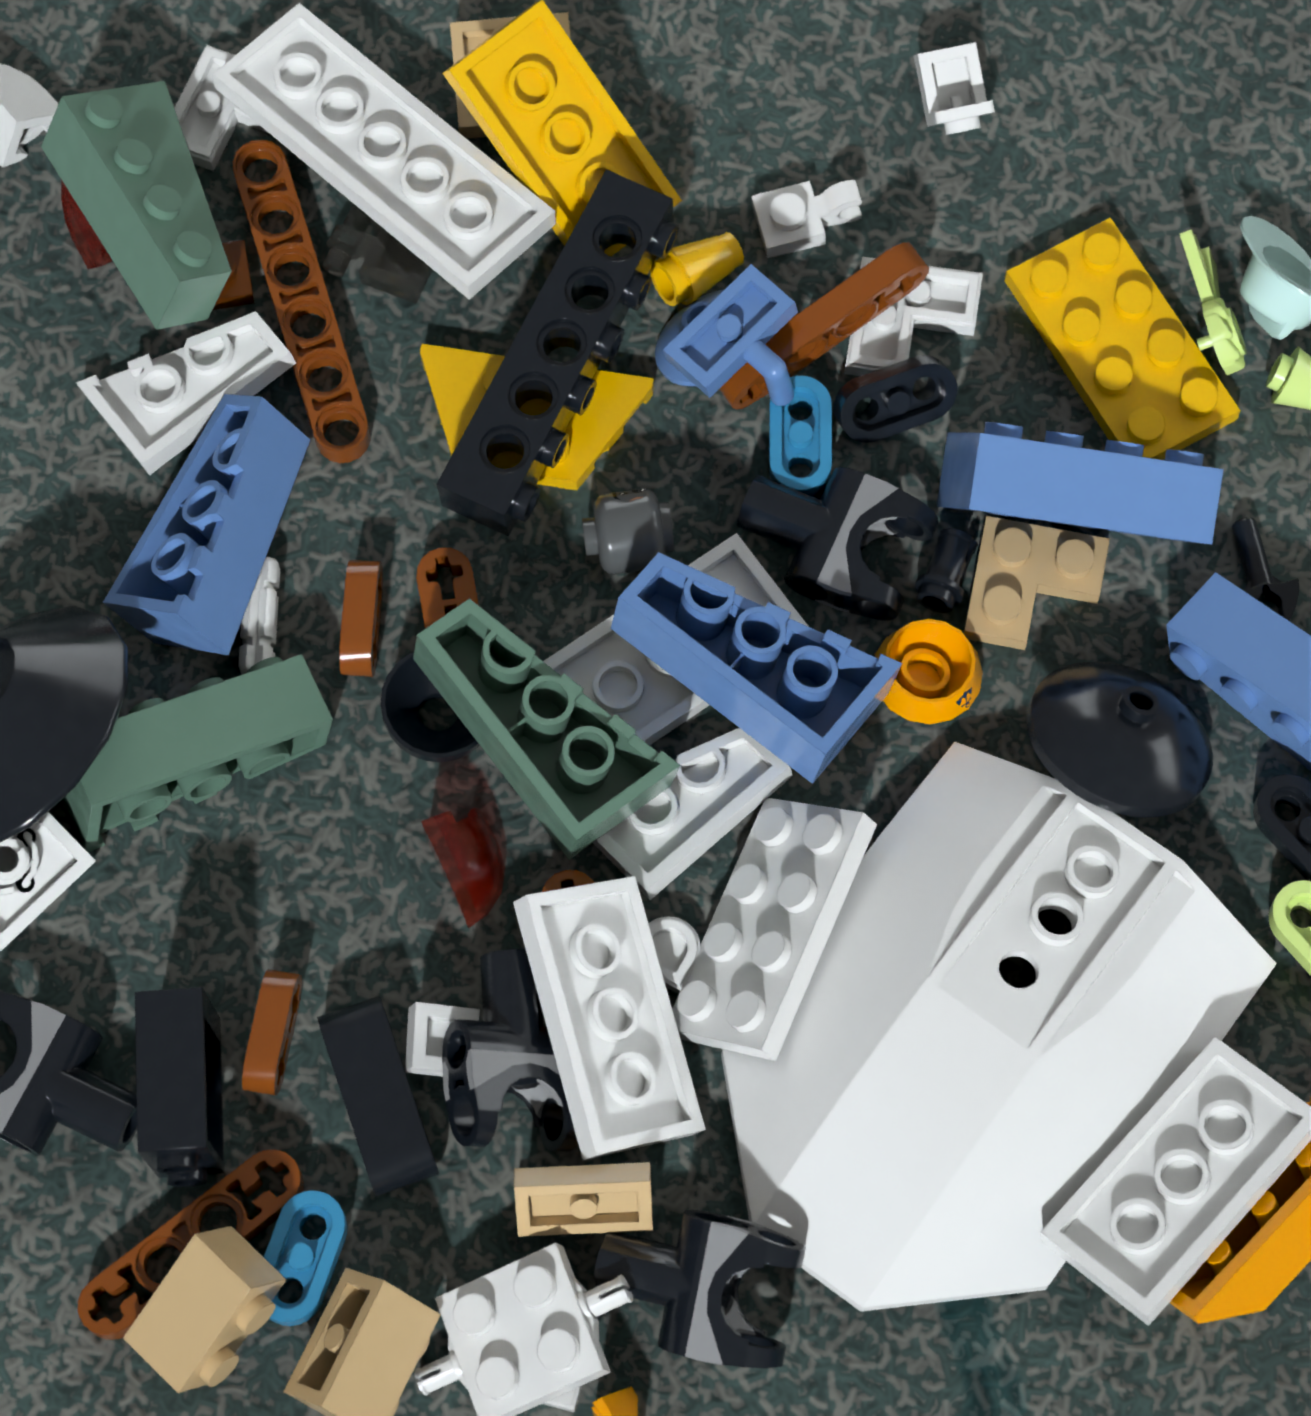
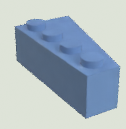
[103,394,310,655]
[937,422,1224,545]
[611,552,903,784]
[1166,572,1311,771]

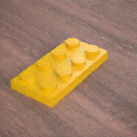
[442,0,682,257]
[1005,217,1241,460]

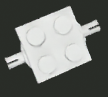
[414,1243,633,1416]

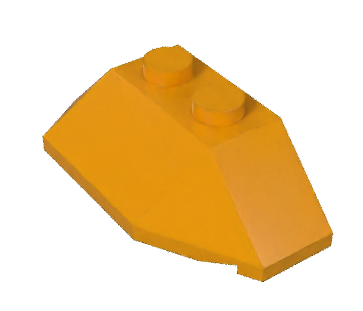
[1169,1097,1311,1324]

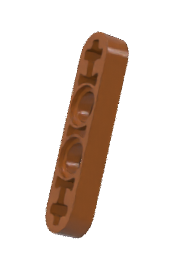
[719,242,929,410]
[78,1149,304,1340]

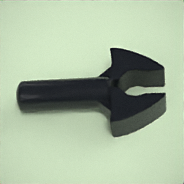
[1232,517,1299,621]

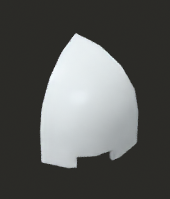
[0,64,58,168]

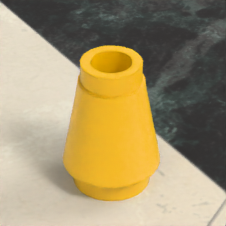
[650,232,744,306]

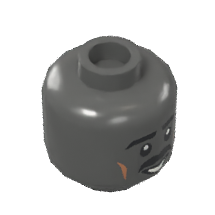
[582,489,674,575]

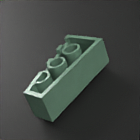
[41,81,232,330]
[413,598,680,860]
[61,654,333,853]

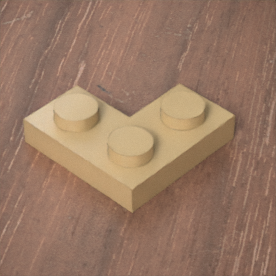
[964,516,1110,650]

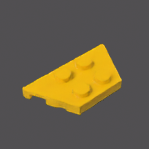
[420,344,654,490]

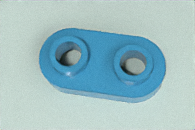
[769,376,832,497]
[264,1191,348,1326]

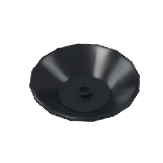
[0,606,128,842]

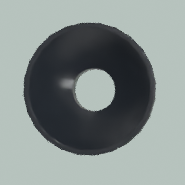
[380,652,480,762]

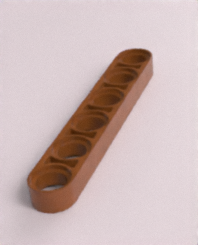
[232,139,370,463]

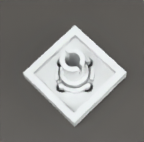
[0,812,96,952]

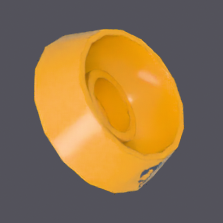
[875,619,983,724]

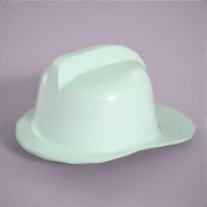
[1240,216,1311,340]

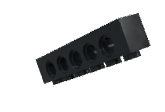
[436,169,679,537]

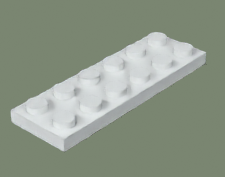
[212,3,556,300]

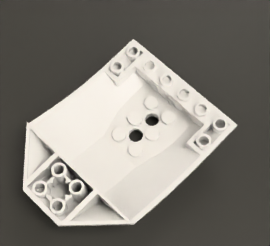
[721,742,1277,1312]

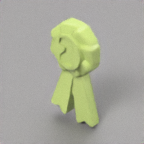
[1180,229,1247,376]

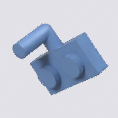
[663,264,798,406]

